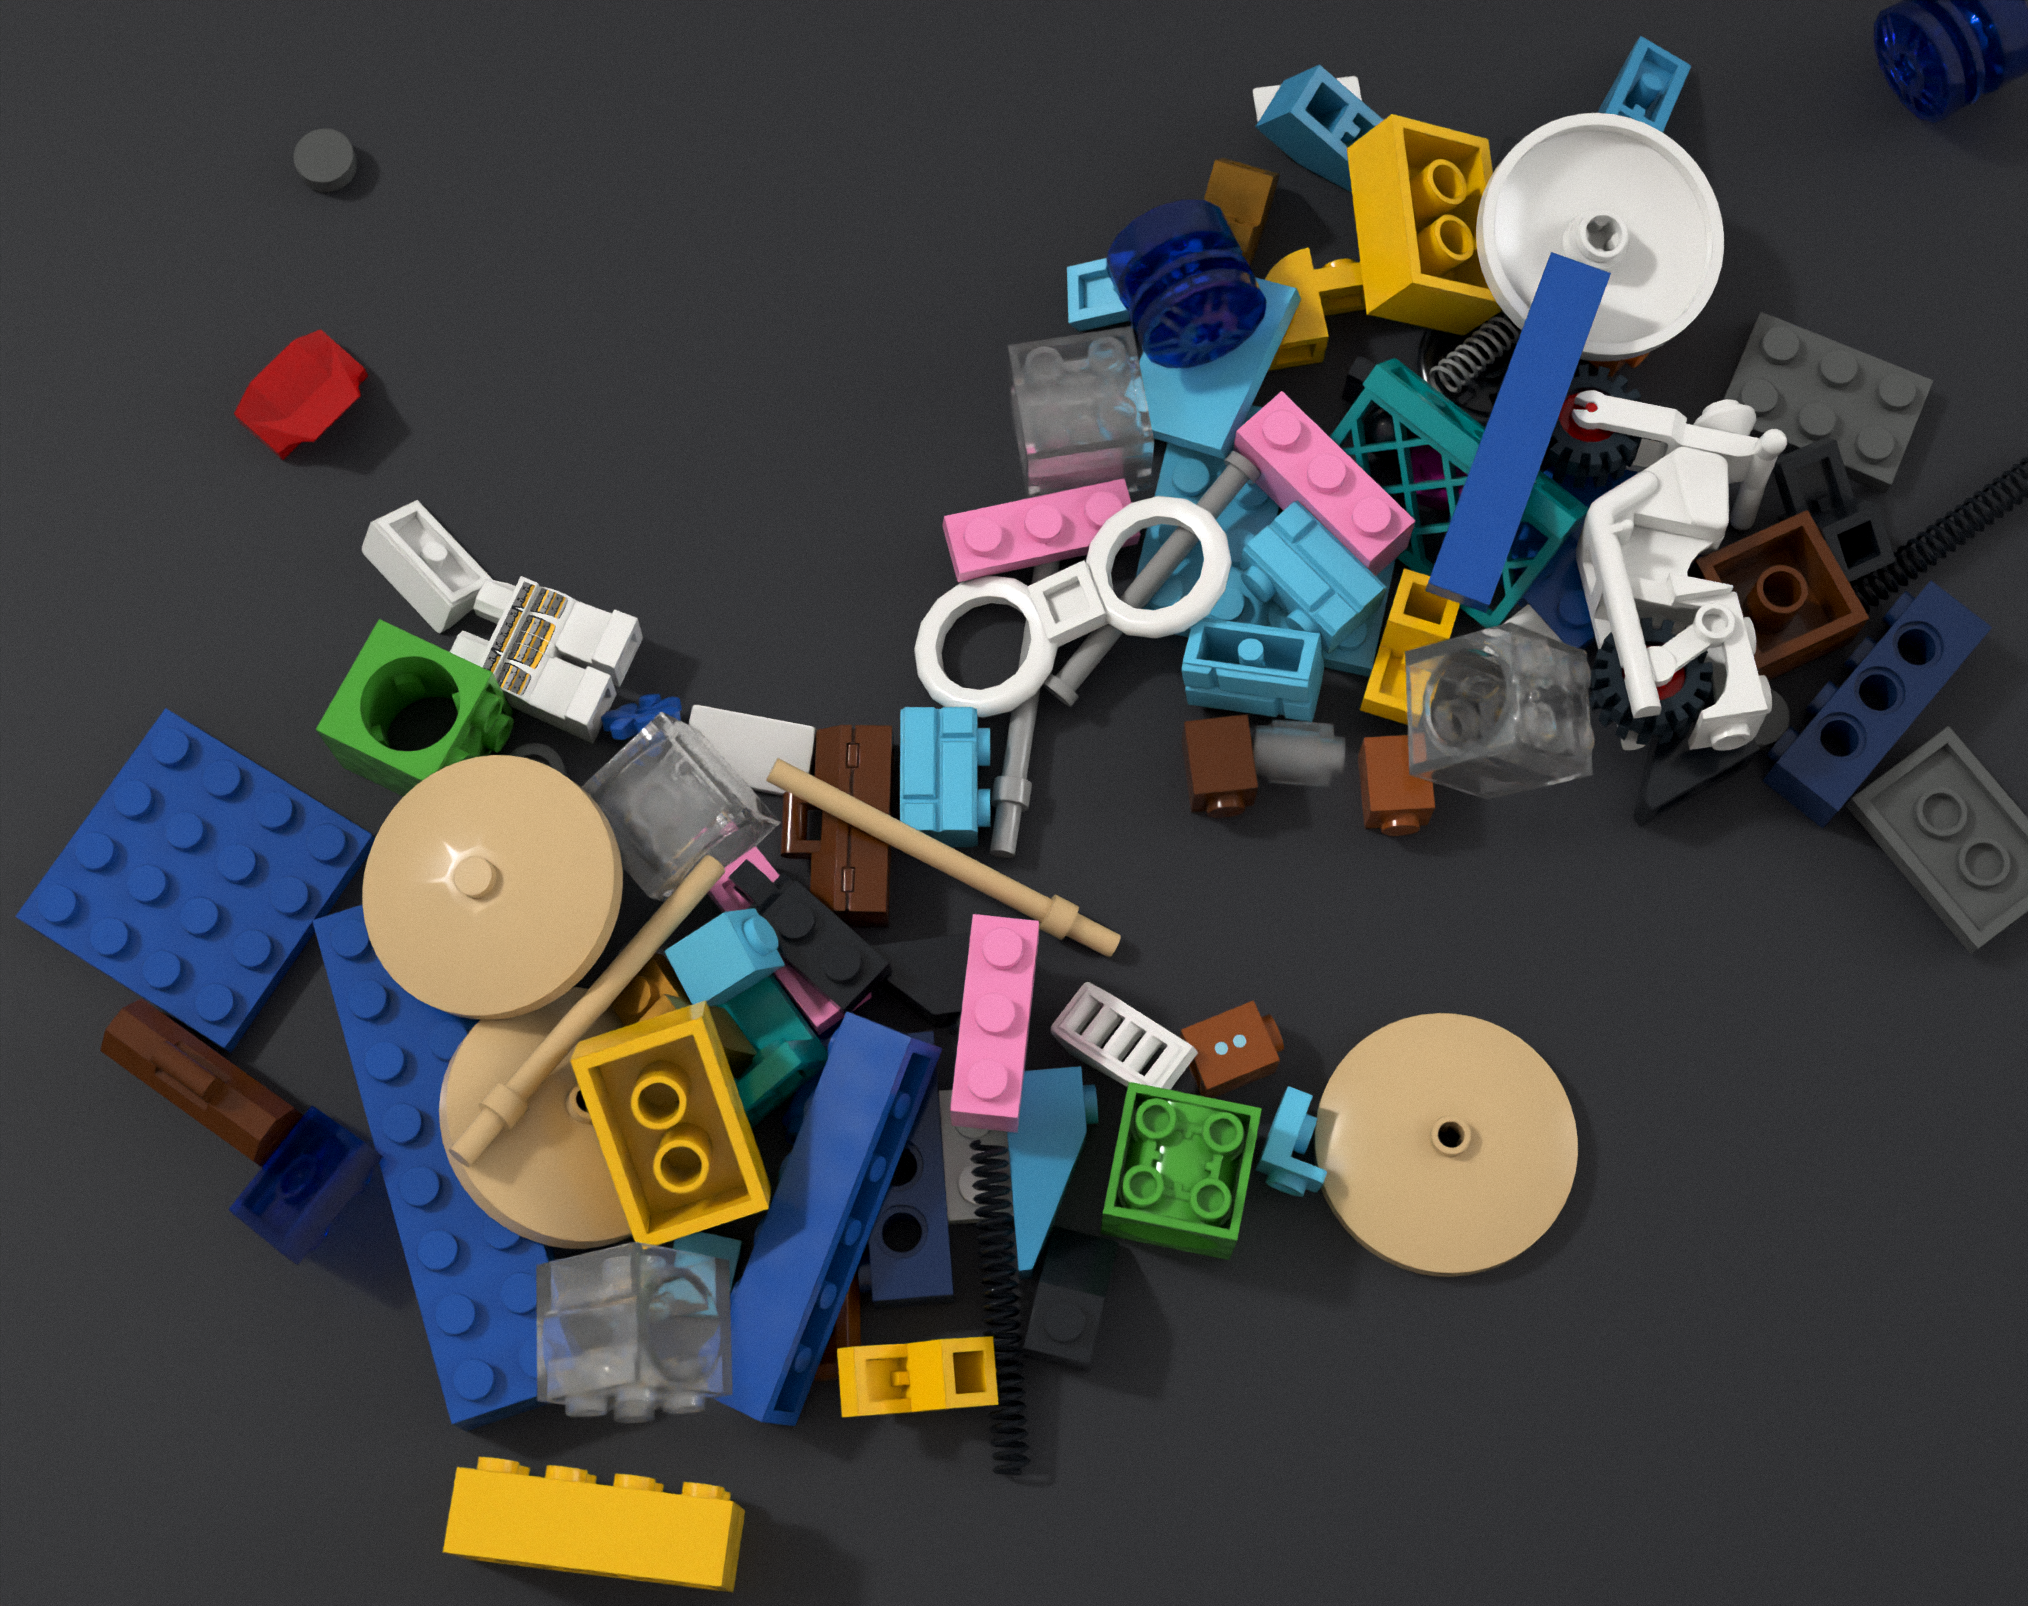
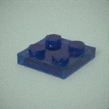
[228,1105,383,1265]

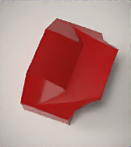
[234,329,368,461]

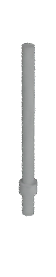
[990,561,1060,858]

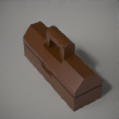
[781,725,895,928]
[100,998,306,1170]

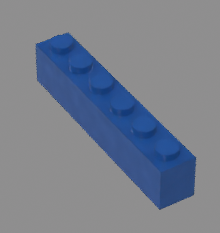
[698,1011,943,1426]

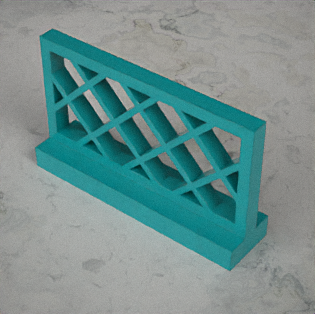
[1330,358,1589,633]

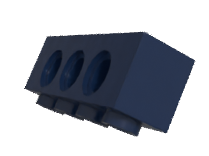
[1762,580,1992,829]
[857,1031,955,1310]

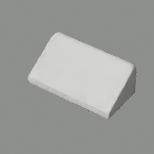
[362,500,493,634]
[682,705,817,796]

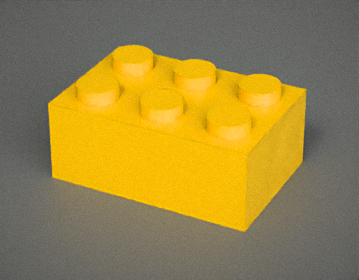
[1347,114,1502,336]
[570,1000,771,1251]

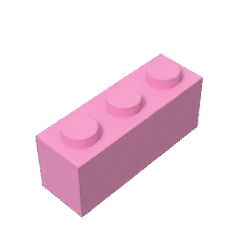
[1233,391,1416,576]
[950,914,1039,1133]

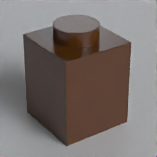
[1181,714,1258,818]

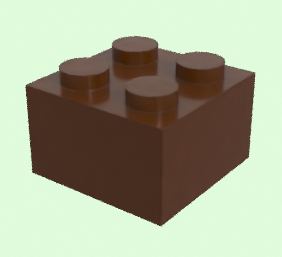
[1687,510,1869,681]

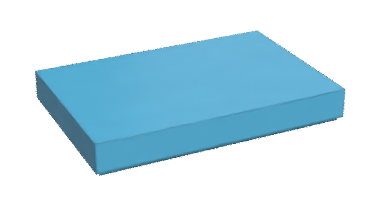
[1112,260,1301,459]

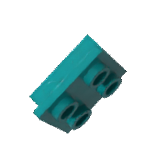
[714,974,828,1129]

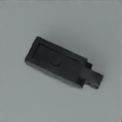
[728,859,892,1015]

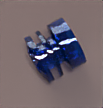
[1873,0,2028,123]
[1106,200,1267,368]

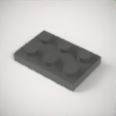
[1722,311,1933,494]
[1845,726,2028,954]

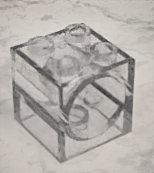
[1008,326,1154,499]
[1405,622,1595,800]
[581,711,781,902]
[536,1242,733,1423]

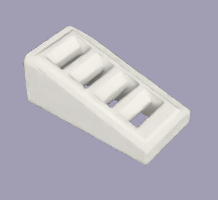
[1051,982,1198,1090]

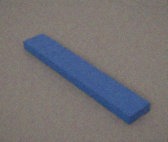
[1425,252,1611,613]

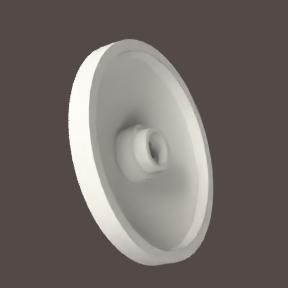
[1476,113,1724,362]

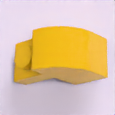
[1265,248,1366,371]
[1360,568,1460,729]
[837,1336,999,1418]

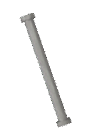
[1042,451,1261,707]

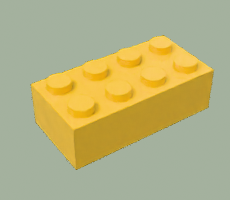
[443,1457,745,1593]

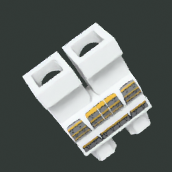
[450,576,643,743]

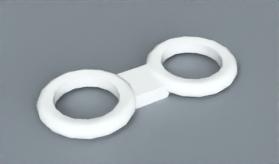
[914,496,1232,718]

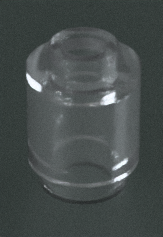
[1253,719,1345,787]

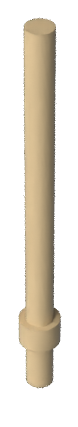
[766,758,1121,958]
[448,855,725,1167]

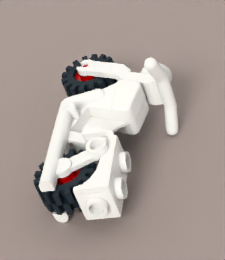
[1540,365,1787,751]

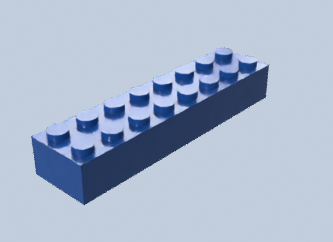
[312,904,594,1432]

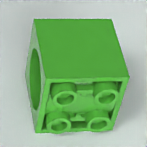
[316,619,514,797]
[1100,1082,1262,1260]

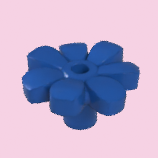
[601,694,682,758]

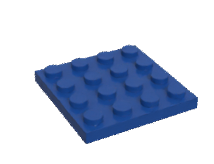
[15,708,375,1054]

